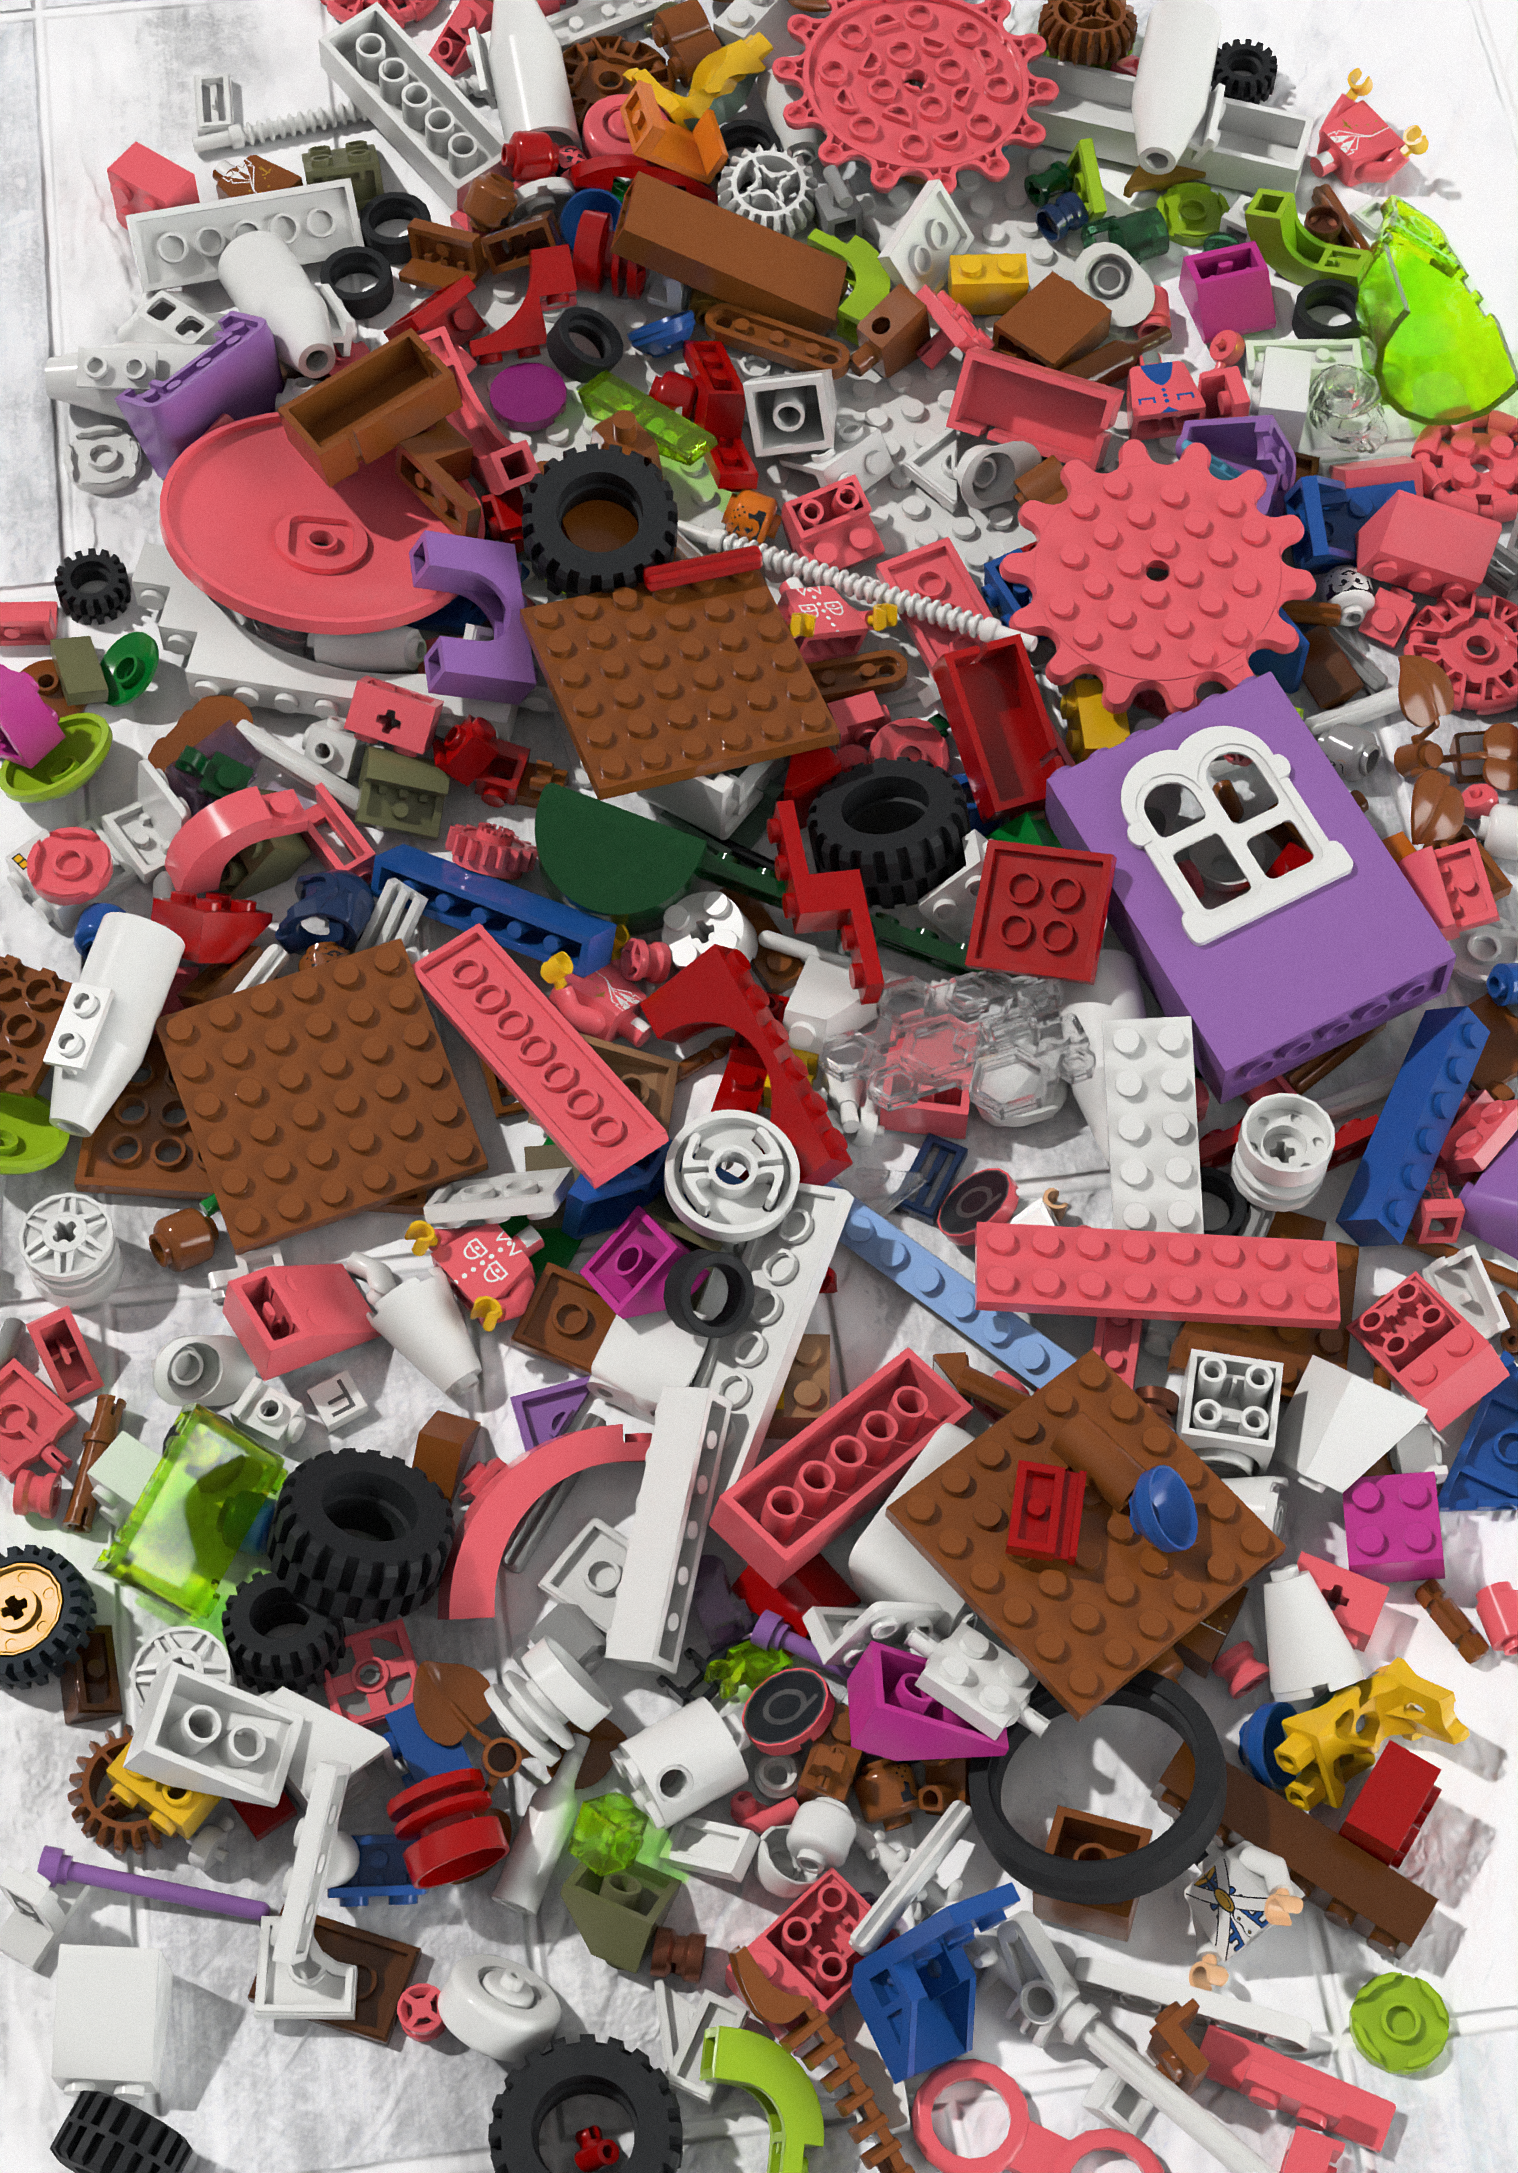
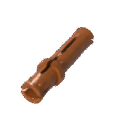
[62,1394,127,1533]

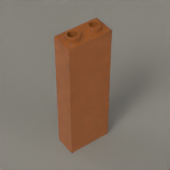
[610,171,849,336]

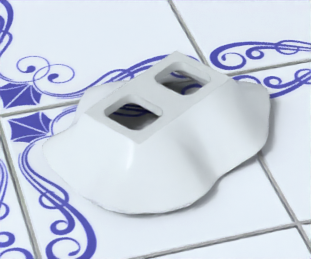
[118,290,226,345]

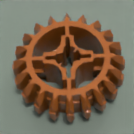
[1038,0,1138,68]
[67,1724,179,1856]

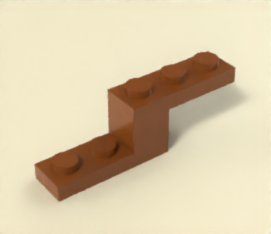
[395,417,481,538]

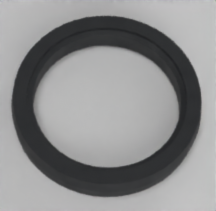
[968,1669,1227,1904]

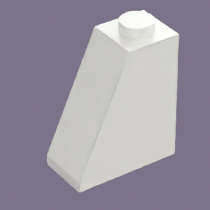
[783,954,892,1055]

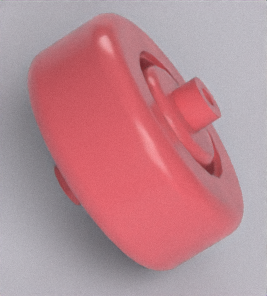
[581,94,670,179]

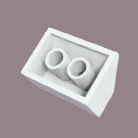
[713,0,831,73]

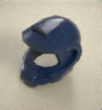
[275,869,375,955]

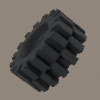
[1211,39,1278,105]
[54,548,131,626]

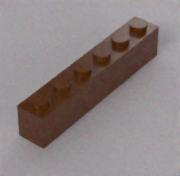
[1150,1741,1439,1960]

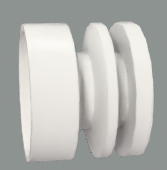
[1231,1093,1335,1212]
[18,1192,125,1310]
[131,1626,240,1710]
[484,1635,613,1767]

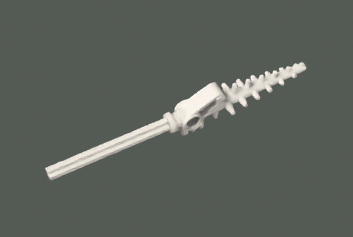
[851,1814,1279,2173]

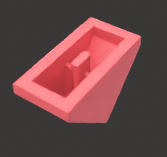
[26,1305,105,1404]

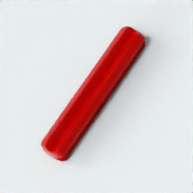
[643,545,763,592]

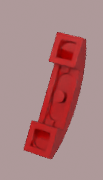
[568,154,718,206]

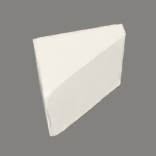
[1081,2065,1154,2136]

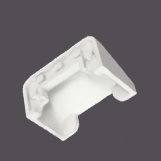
[848,1423,978,1643]

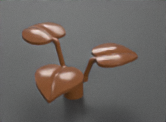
[1394,655,1518,845]
[413,1660,627,1885]

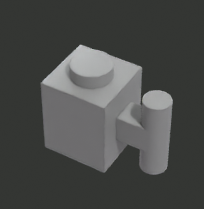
[813,165,863,242]
[512,1603,606,1679]

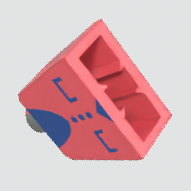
[1126,351,1206,440]

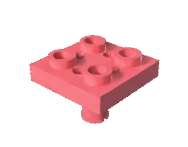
[915,284,995,370]

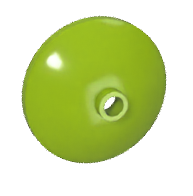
[0,713,113,803]
[0,1092,70,1175]

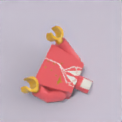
[1310,68,1429,187]
[540,925,653,1048]

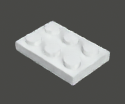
[878,179,975,295]
[423,1167,575,1228]

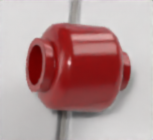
[501,131,559,181]

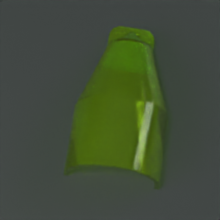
[1355,195,1518,425]

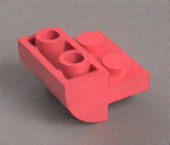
[781,474,886,584]
[1397,838,1500,941]
[1434,1089,1518,1187]

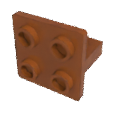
[398,218,490,291]

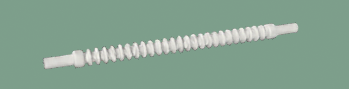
[192,74,478,153]
[677,520,1038,653]

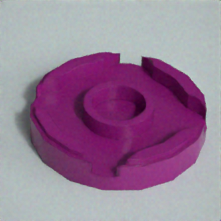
[489,362,567,431]

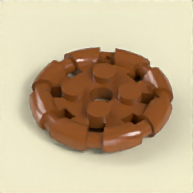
[562,36,676,135]

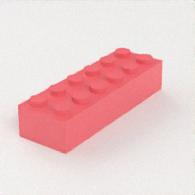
[709,1347,974,1589]

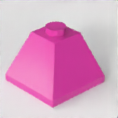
[579,1205,711,1319]

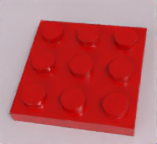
[965,839,1117,985]

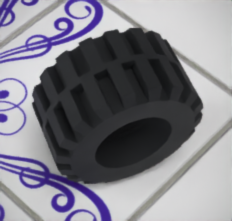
[221,1567,346,1695]
[50,2090,193,2173]

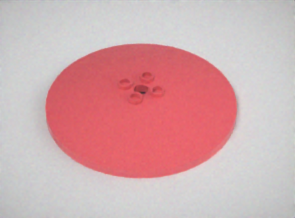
[159,412,485,635]

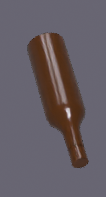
[1058,326,1172,386]

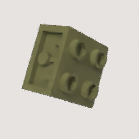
[301,140,384,210]

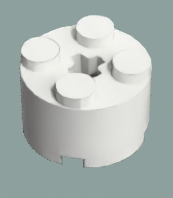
[662,891,758,971]

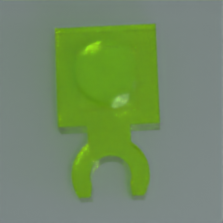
[704,1640,793,1699]

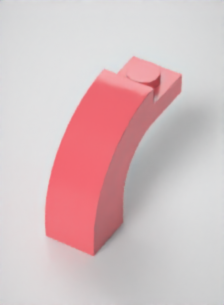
[164,786,309,894]

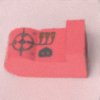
[1411,1167,1465,1244]

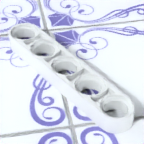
[1072,1957,1312,2053]

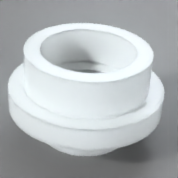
[754,1754,802,1800]

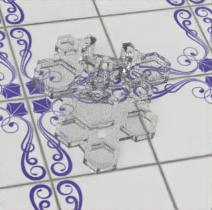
[818,971,1096,1120]

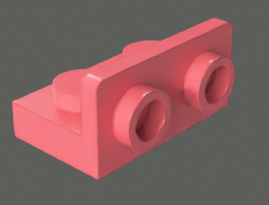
[1198,366,1250,419]

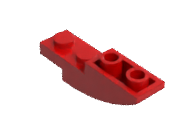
[711,992,790,1116]

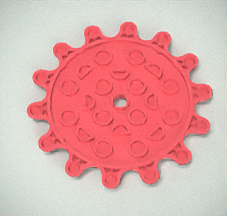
[772,0,1059,196]
[999,439,1316,714]

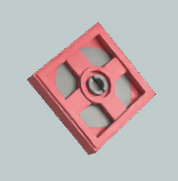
[323,1618,418,1729]

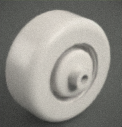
[438,1954,561,2062]

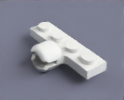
[546,0,680,52]
[270,1760,360,1965]

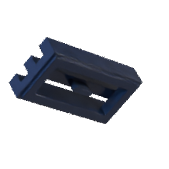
[892,1133,968,1226]

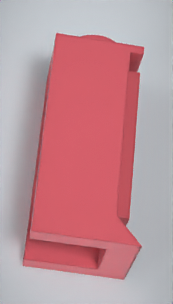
[300,782,376,884]

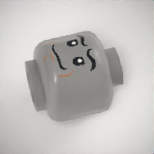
[1317,722,1381,782]

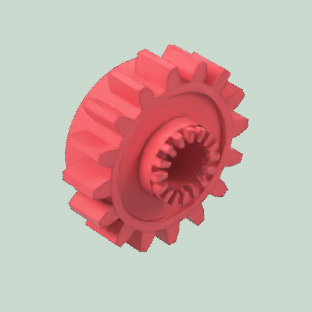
[445,822,537,880]

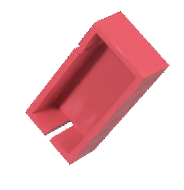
[946,346,1125,472]

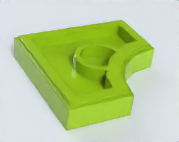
[1065,138,1107,225]

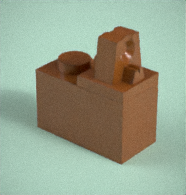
[797,1702,866,1806]

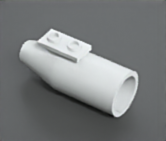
[466,0,581,148]
[1131,0,1226,175]
[218,231,357,378]
[45,341,212,420]
[43,912,185,1137]
[1052,949,1147,1166]

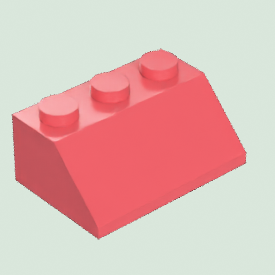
[1355,490,1502,603]

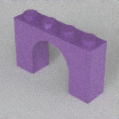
[409,530,538,705]

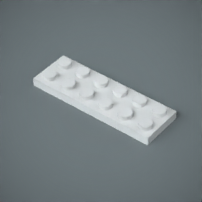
[126,178,365,294]
[1102,1016,1204,1234]

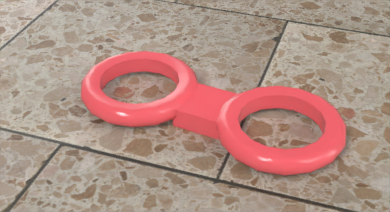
[911,2059,1165,2173]

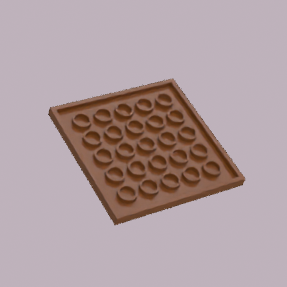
[520,570,840,800]
[155,938,489,1255]
[885,1349,1287,1723]

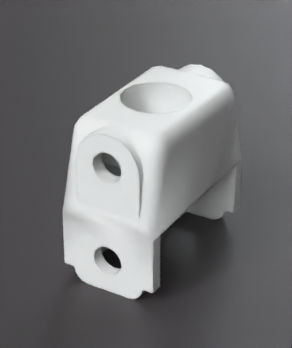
[586,1310,711,1425]

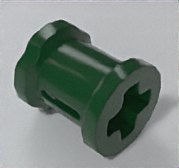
[1024,161,1074,208]

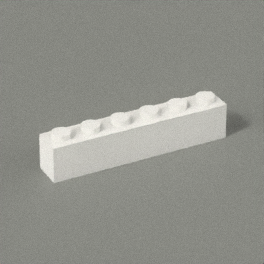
[604,1386,733,1674]

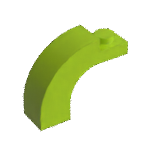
[1244,188,1372,288]
[807,228,890,346]
[699,2025,824,2173]

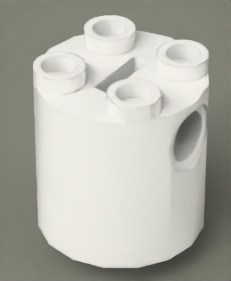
[610,1697,751,1830]

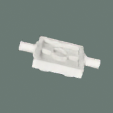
[904,1621,1051,1741]

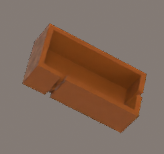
[277,328,463,488]

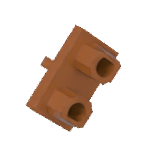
[918,1758,971,1816]

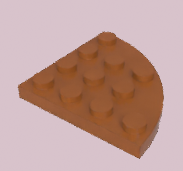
[1167,1240,1360,1404]

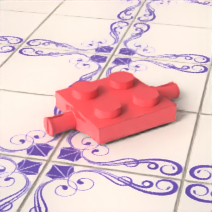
[0,1358,79,1484]

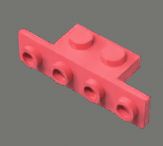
[1199,2025,1396,2153]

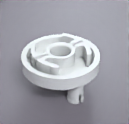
[664,1110,800,1252]

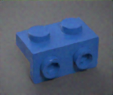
[327,1833,429,1907]

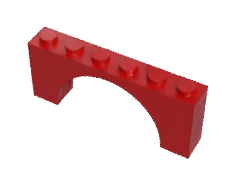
[640,944,853,1186]

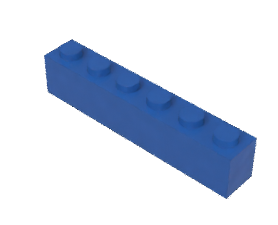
[371,844,617,978]
[1335,1006,1490,1247]

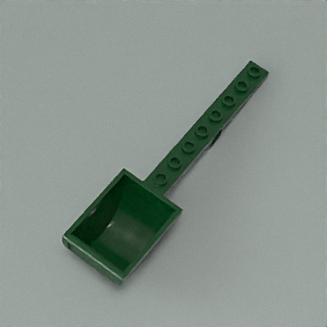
[535,783,1025,998]

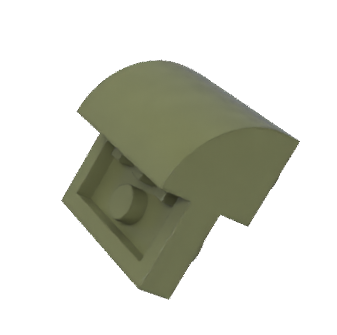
[354,745,450,841]

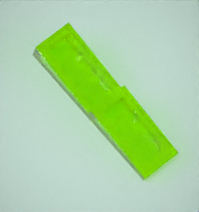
[577,370,718,466]

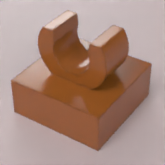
[517,759,569,809]

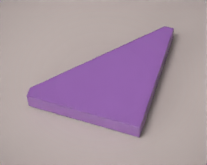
[510,1375,591,1452]

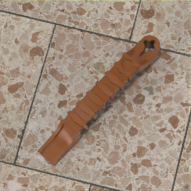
[728,1945,915,2173]

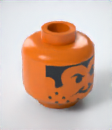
[721,489,782,545]

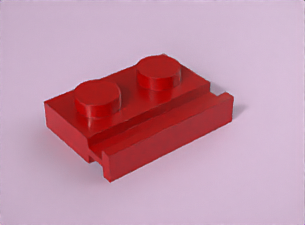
[1005,1460,1087,1565]

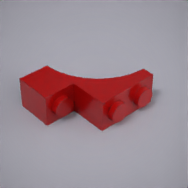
[468,244,577,366]

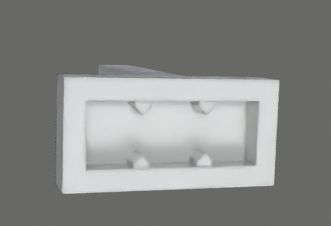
[0,1865,91,1972]

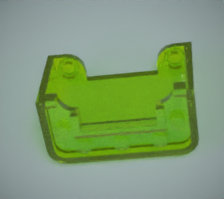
[92,1402,288,1623]

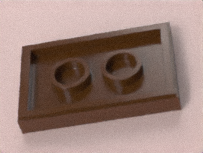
[248,1904,422,2047]

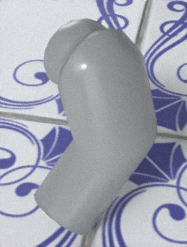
[0,1317,26,1370]

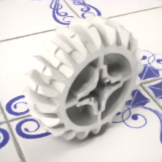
[717,143,818,238]

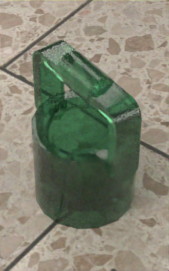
[1081,206,1170,265]

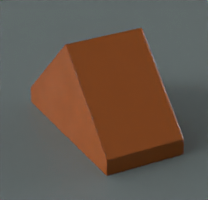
[412,1410,481,1506]

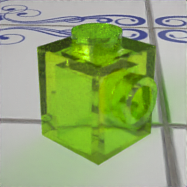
[567,1791,649,1877]

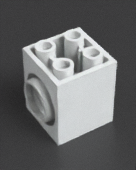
[1175,1349,1284,1478]

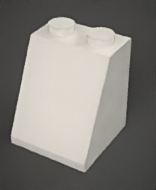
[743,369,837,457]
[1272,1355,1428,1493]
[258,1686,398,1819]
[51,1944,174,2100]

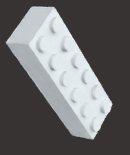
[318,2,513,212]

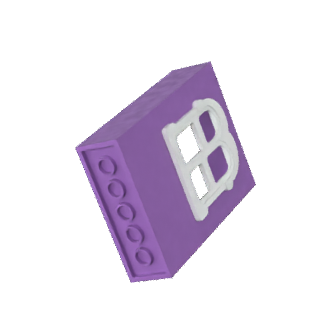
[1045,671,1457,1105]

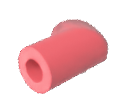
[730,1791,799,1835]

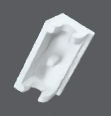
[1421,1245,1510,1341]

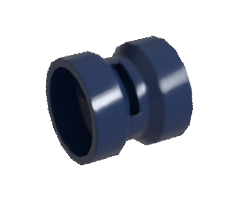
[1035,191,1088,243]

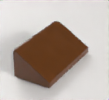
[1301,624,1364,710]
[60,1625,123,1725]

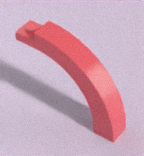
[419,326,541,495]
[437,1424,652,1620]

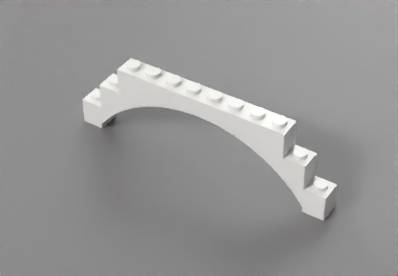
[131,543,559,742]

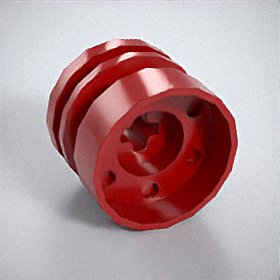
[572,210,651,300]
[385,1768,510,1889]

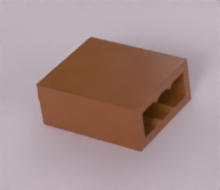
[991,271,1112,370]

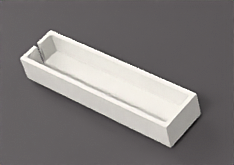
[1027,56,1315,195]

